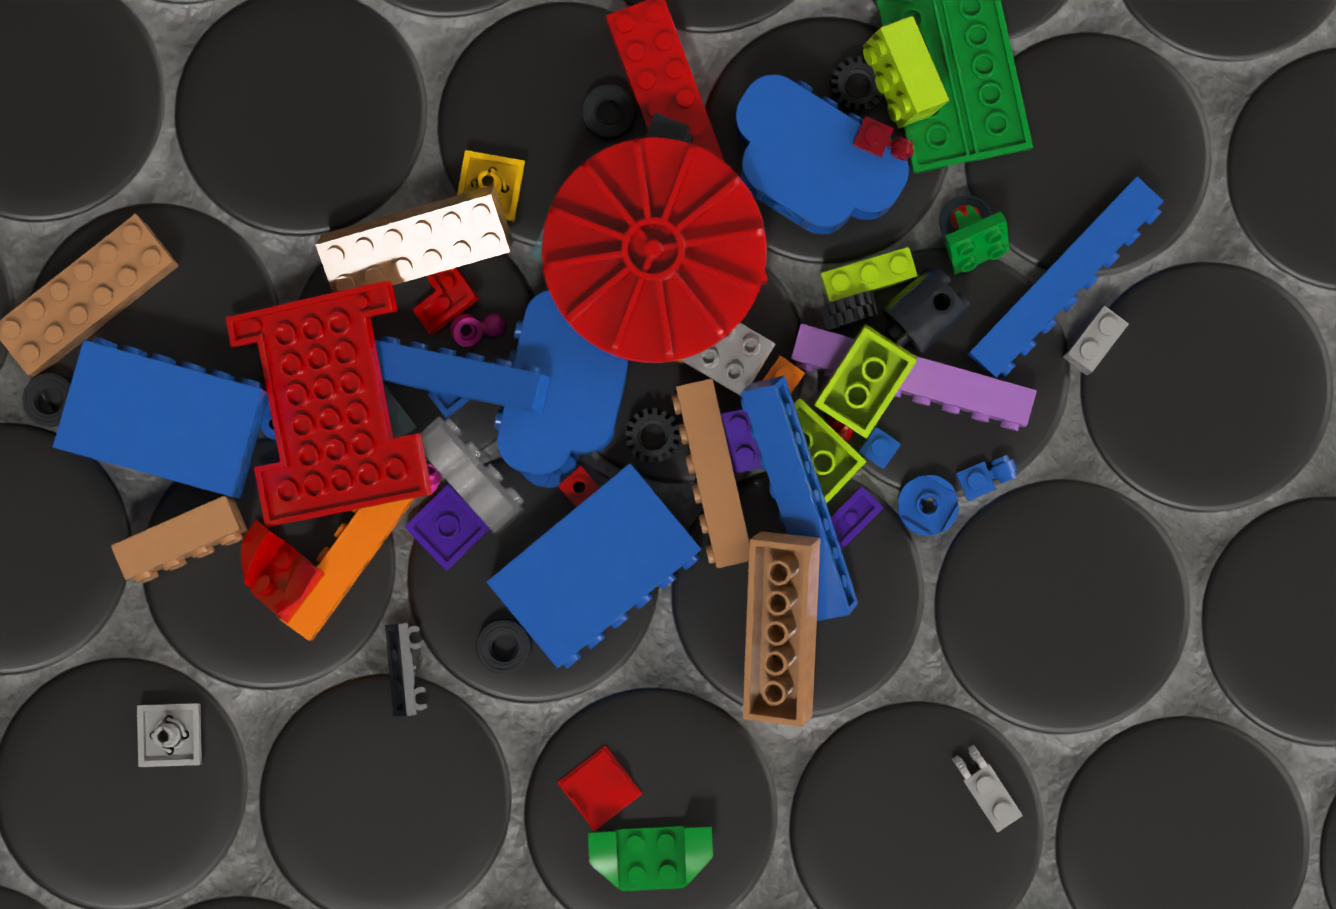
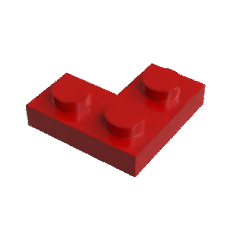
[413,267,480,335]

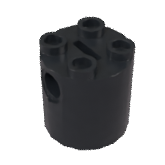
[881,268,971,354]

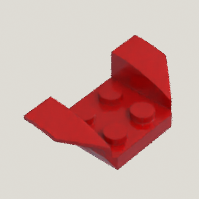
[241,520,325,623]

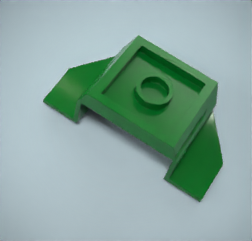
[588,825,713,891]

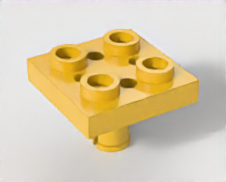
[457,150,526,222]

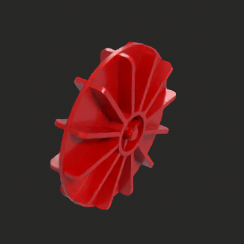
[542,138,767,363]

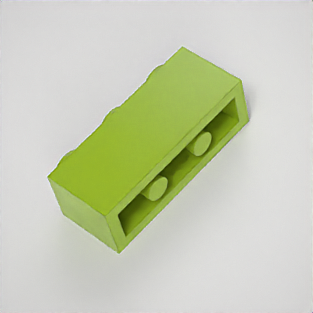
[819,247,918,304]

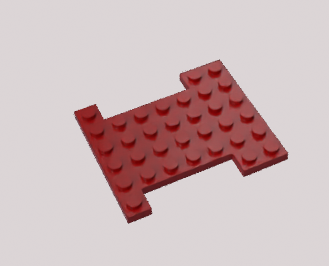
[225,280,432,527]

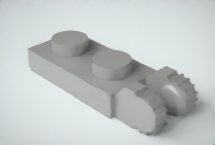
[952,745,1023,833]

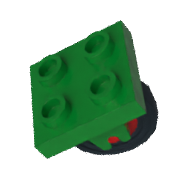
[939,195,1010,275]

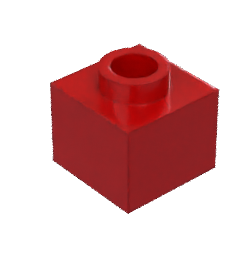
[558,466,600,508]

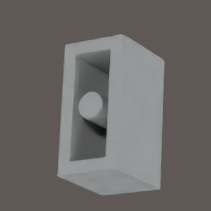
[1063,305,1129,375]

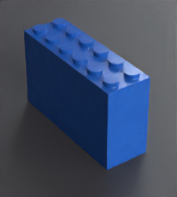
[53,337,268,499]
[487,464,701,669]

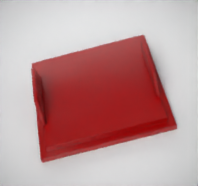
[557,745,643,831]

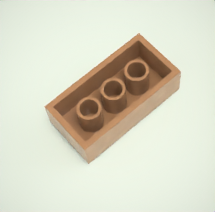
[111,496,248,583]

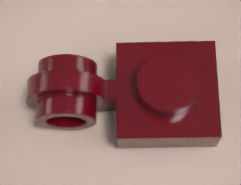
[852,116,914,161]

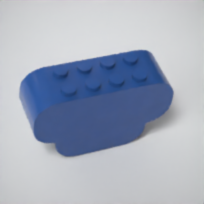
[735,75,909,234]
[494,290,629,476]

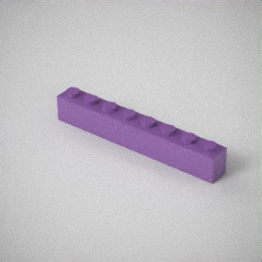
[790,324,1037,431]

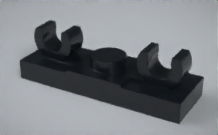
[385,623,427,717]

